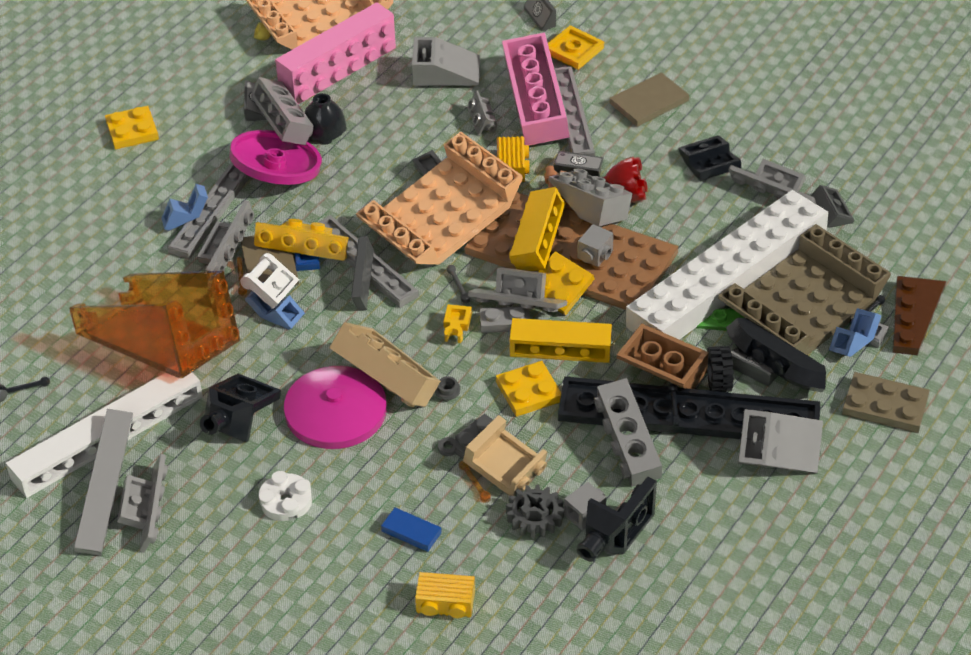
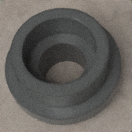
[435,376,460,400]

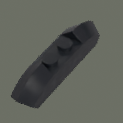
[726,318,826,392]

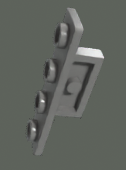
[728,159,816,204]
[197,200,254,286]
[468,267,567,312]
[117,454,168,552]

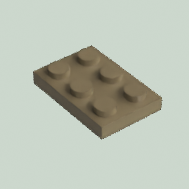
[842,372,930,433]

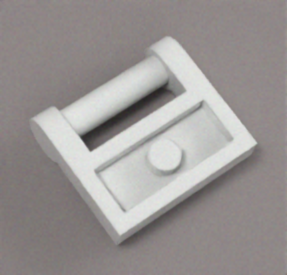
[240,253,299,309]

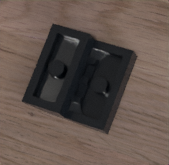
[678,135,741,181]

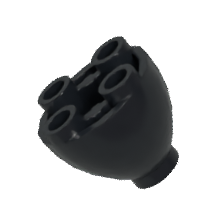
[304,93,347,145]

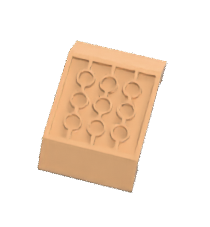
[246,0,393,50]
[356,131,523,265]

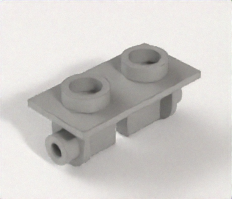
[467,90,498,136]

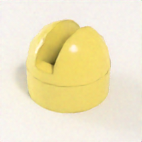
[254,22,271,41]

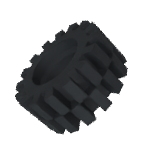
[707,346,734,392]

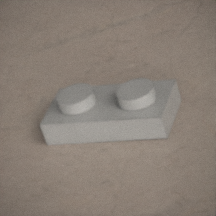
[480,306,530,333]

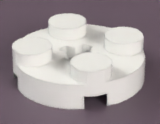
[259,471,312,521]

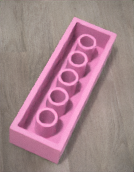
[275,2,396,104]
[502,32,570,145]

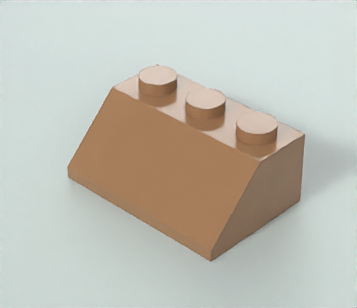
[616,323,709,389]

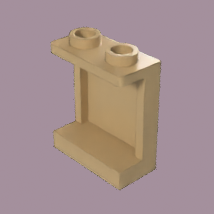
[463,415,548,496]

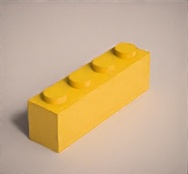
[509,187,565,271]
[510,318,612,363]

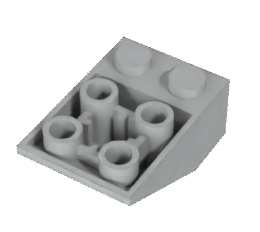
[412,37,480,86]
[548,169,632,226]
[738,409,823,473]

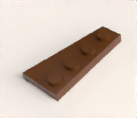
[893,276,946,356]

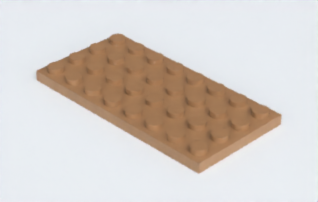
[465,192,678,310]

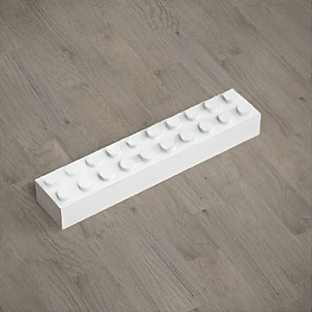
[626,190,828,340]

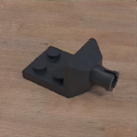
[200,373,281,442]
[577,476,657,562]

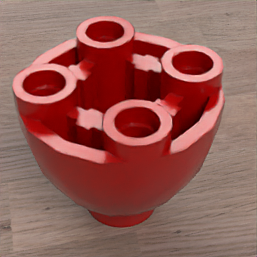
[602,156,648,203]

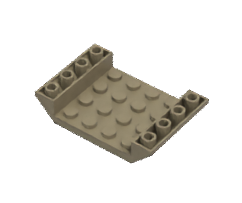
[718,224,891,355]

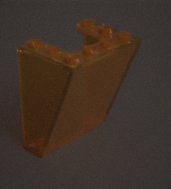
[69,271,241,378]

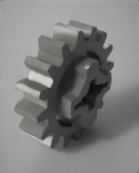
[506,484,564,538]

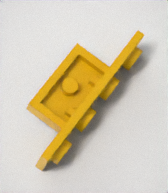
[254,219,349,261]

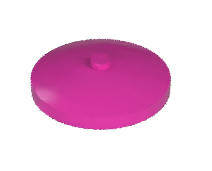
[229,130,322,185]
[284,366,387,449]

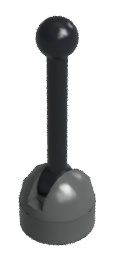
[0,377,50,402]

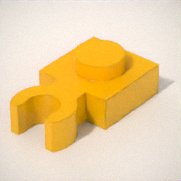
[443,304,472,343]

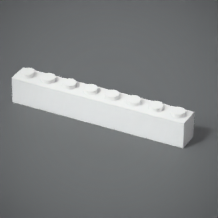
[6,363,203,498]

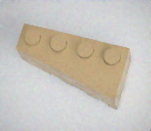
[329,322,441,407]

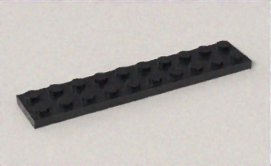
[558,376,820,440]

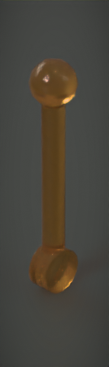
[236,257,247,296]
[458,460,491,503]

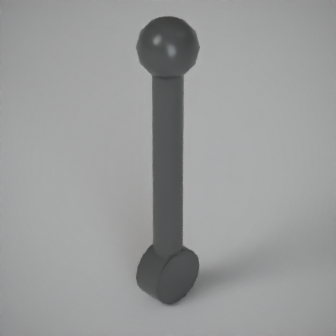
[447,265,470,303]

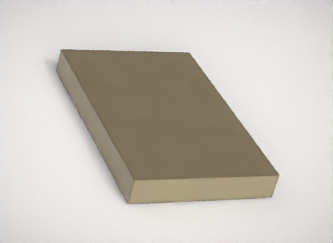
[609,72,689,127]
[241,235,299,291]

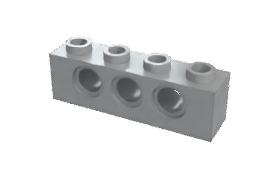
[251,77,313,145]
[594,378,662,487]

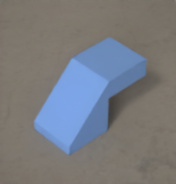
[161,184,208,231]
[245,282,305,330]
[829,308,882,357]

